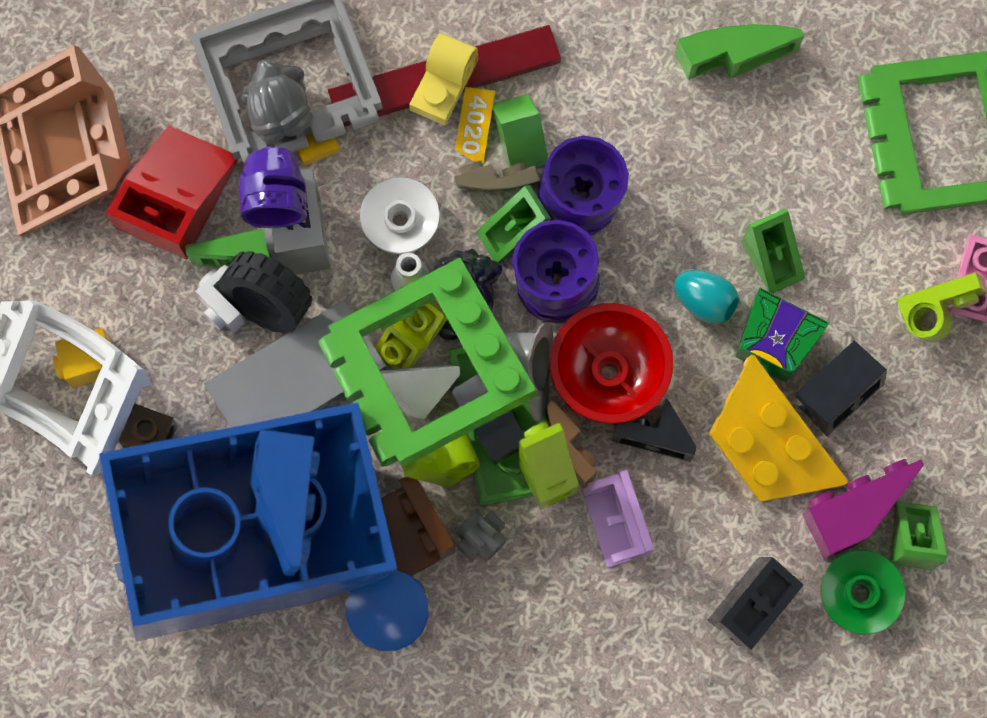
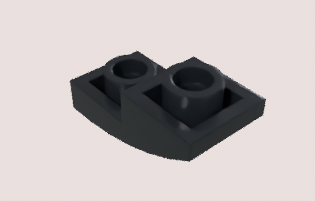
[451,374,525,465]

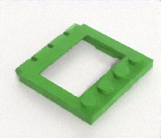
[857,51,987,215]
[318,258,538,468]

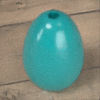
[674,270,739,324]

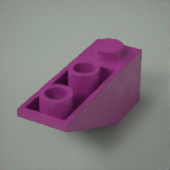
[802,459,924,559]

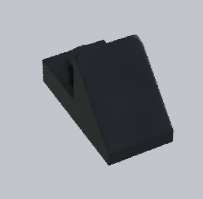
[612,398,697,462]

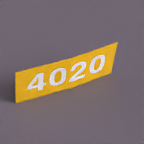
[455,87,496,163]

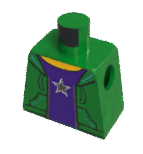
[735,288,830,382]

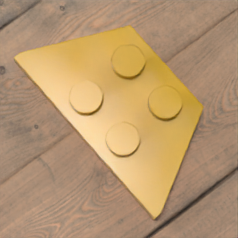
[708,355,848,502]

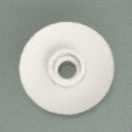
[360,177,440,254]

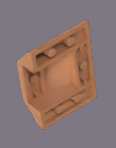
[0,45,130,236]

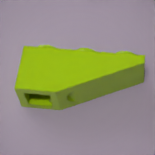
[519,422,579,510]

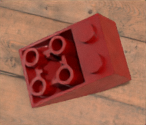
[106,126,240,260]

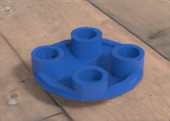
[346,570,429,651]

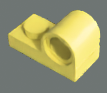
[409,33,478,126]

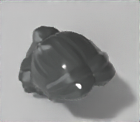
[241,60,313,144]

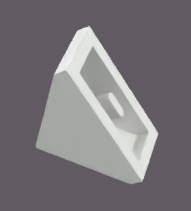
[380,365,460,419]

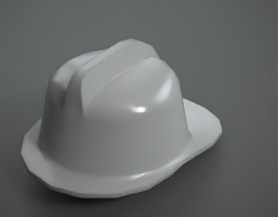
[506,323,553,422]

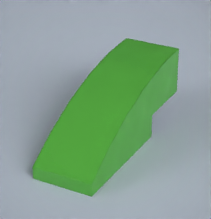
[675,24,805,80]

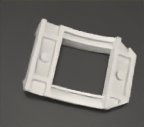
[0,300,153,476]

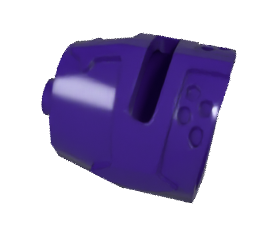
[239,146,307,228]

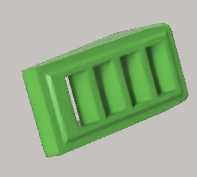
[185,229,271,267]

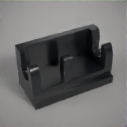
[795,340,887,437]
[707,557,804,650]

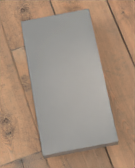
[204,300,387,427]

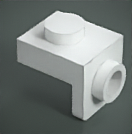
[195,265,245,334]

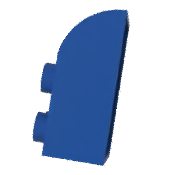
[99,403,397,642]

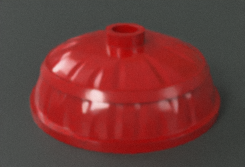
[549,303,674,424]

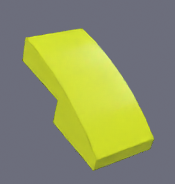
[375,299,447,369]

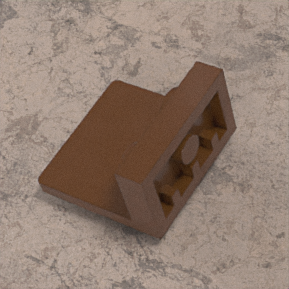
[381,477,455,577]

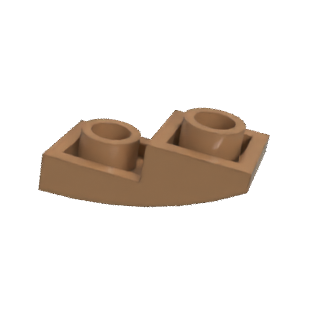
[546,401,597,488]

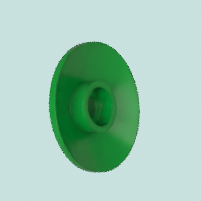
[820,550,906,635]

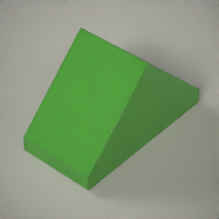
[492,94,548,169]
[476,185,550,263]
[742,209,805,294]
[891,501,947,570]

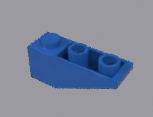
[251,429,320,576]

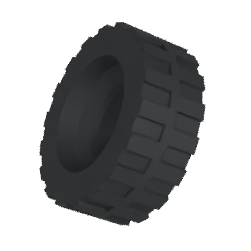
[218,251,313,334]

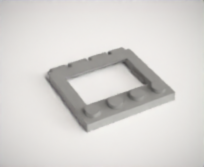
[190,0,383,166]

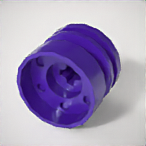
[537,135,629,235]
[512,220,600,324]

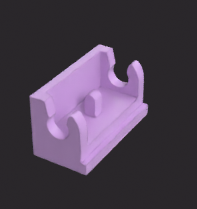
[582,470,654,568]

